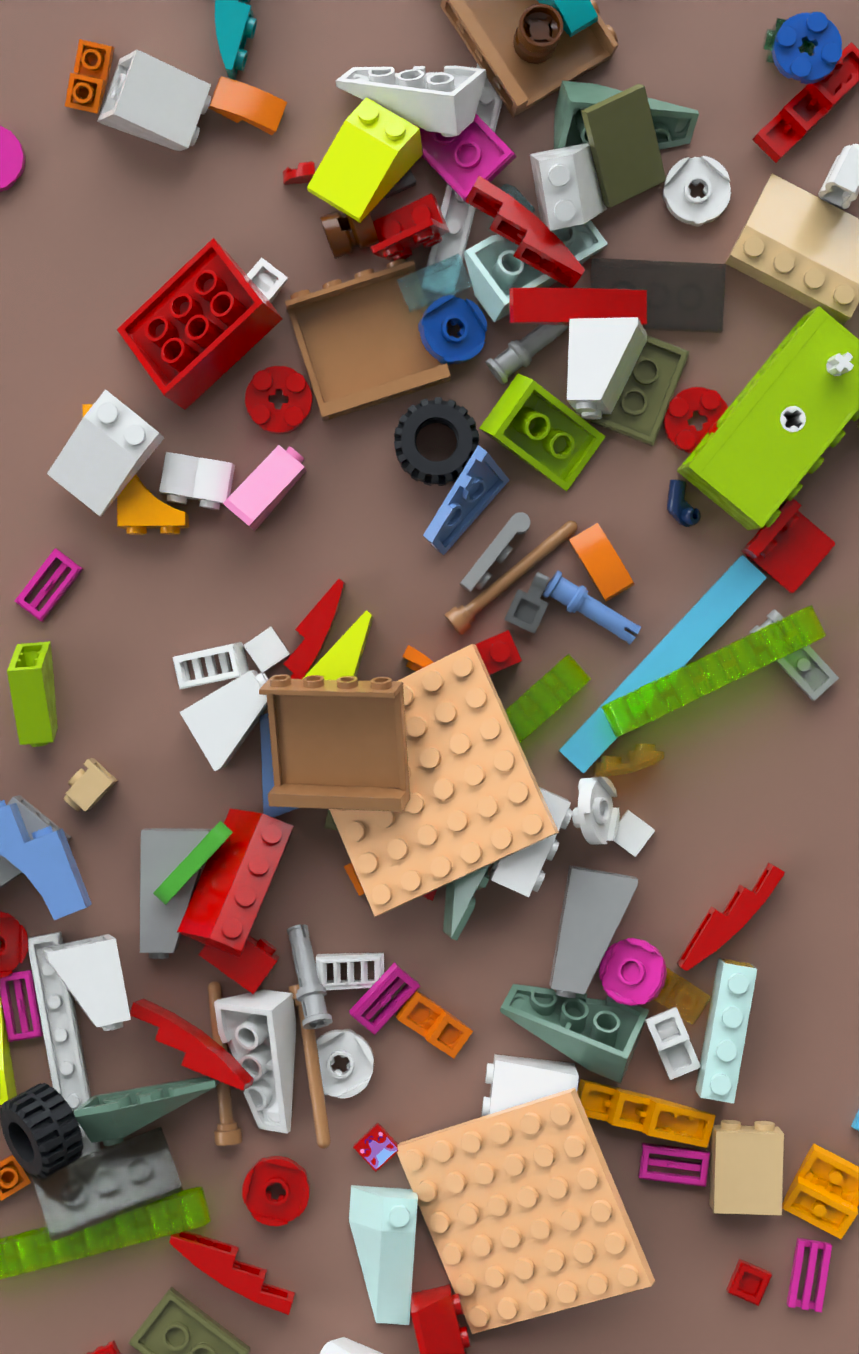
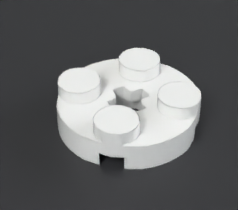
[662,156,731,227]
[572,777,620,845]
[316,1029,374,1099]

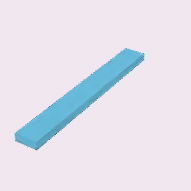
[558,555,767,774]

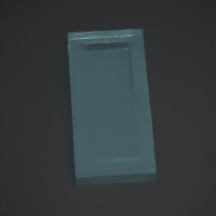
[397,254,472,313]

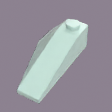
[464,220,608,322]
[349,1185,418,1325]

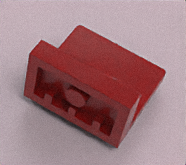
[370,193,450,261]
[741,498,835,593]

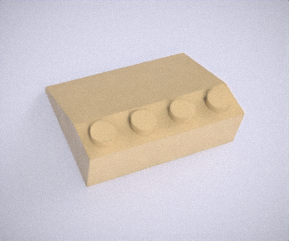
[725,173,859,325]

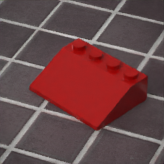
[117,238,283,410]

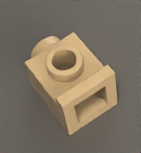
[64,758,118,812]

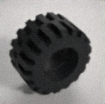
[394,397,479,486]
[0,1083,83,1180]

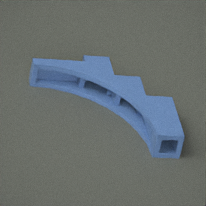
[0,800,92,920]

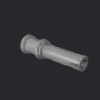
[486,324,569,385]
[287,924,333,1029]

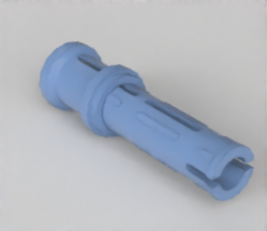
[542,570,641,645]

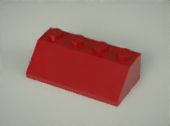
[177,808,294,958]
[411,1284,471,1354]

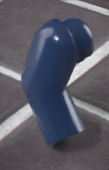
[667,480,701,527]

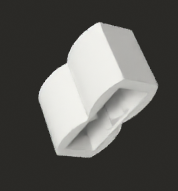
[818,144,859,209]
[159,452,235,510]

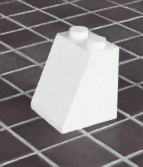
[97,50,211,151]
[530,143,607,231]
[567,317,647,420]
[180,670,268,771]
[42,934,131,1031]
[481,1054,579,1117]

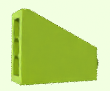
[7,641,58,747]

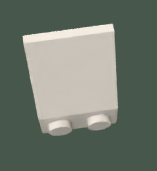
[47,389,164,517]

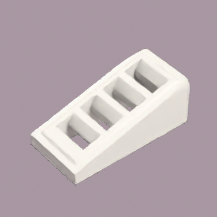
[172,642,249,689]
[316,953,384,990]

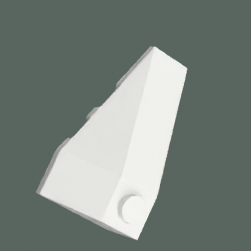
[336,66,487,137]
[214,989,296,1134]

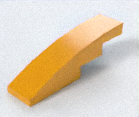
[577,1079,716,1148]

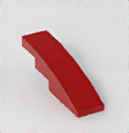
[752,42,859,163]
[465,176,585,288]
[509,288,647,326]
[283,579,345,679]
[677,863,786,971]
[130,998,254,1091]
[169,1228,295,1315]

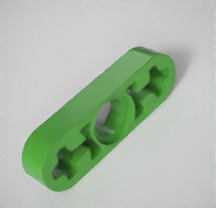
[153,821,233,905]

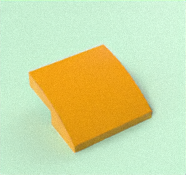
[782,1143,859,1239]

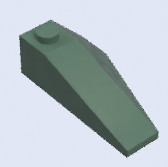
[554,80,699,150]
[443,861,499,940]
[500,984,649,1083]
[74,1076,220,1146]

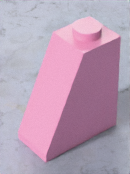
[223,445,307,531]

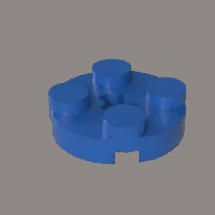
[772,11,842,84]
[418,295,487,365]

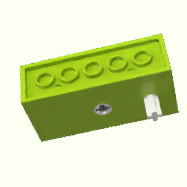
[677,306,859,530]

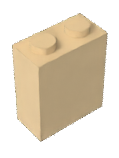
[709,1120,784,1215]

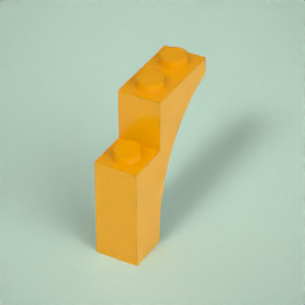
[82,404,189,535]

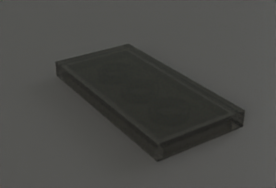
[590,258,726,333]
[32,1127,184,1241]

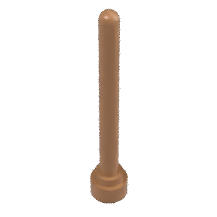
[444,520,578,635]
[208,981,242,1146]
[288,984,331,1149]

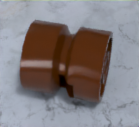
[513,3,563,64]
[320,211,379,259]

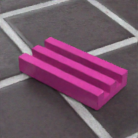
[15,548,83,622]
[349,962,420,1035]
[0,969,43,1042]
[638,1143,710,1187]
[786,1238,832,1312]

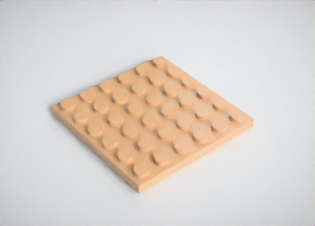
[329,644,559,916]
[397,1088,655,1334]

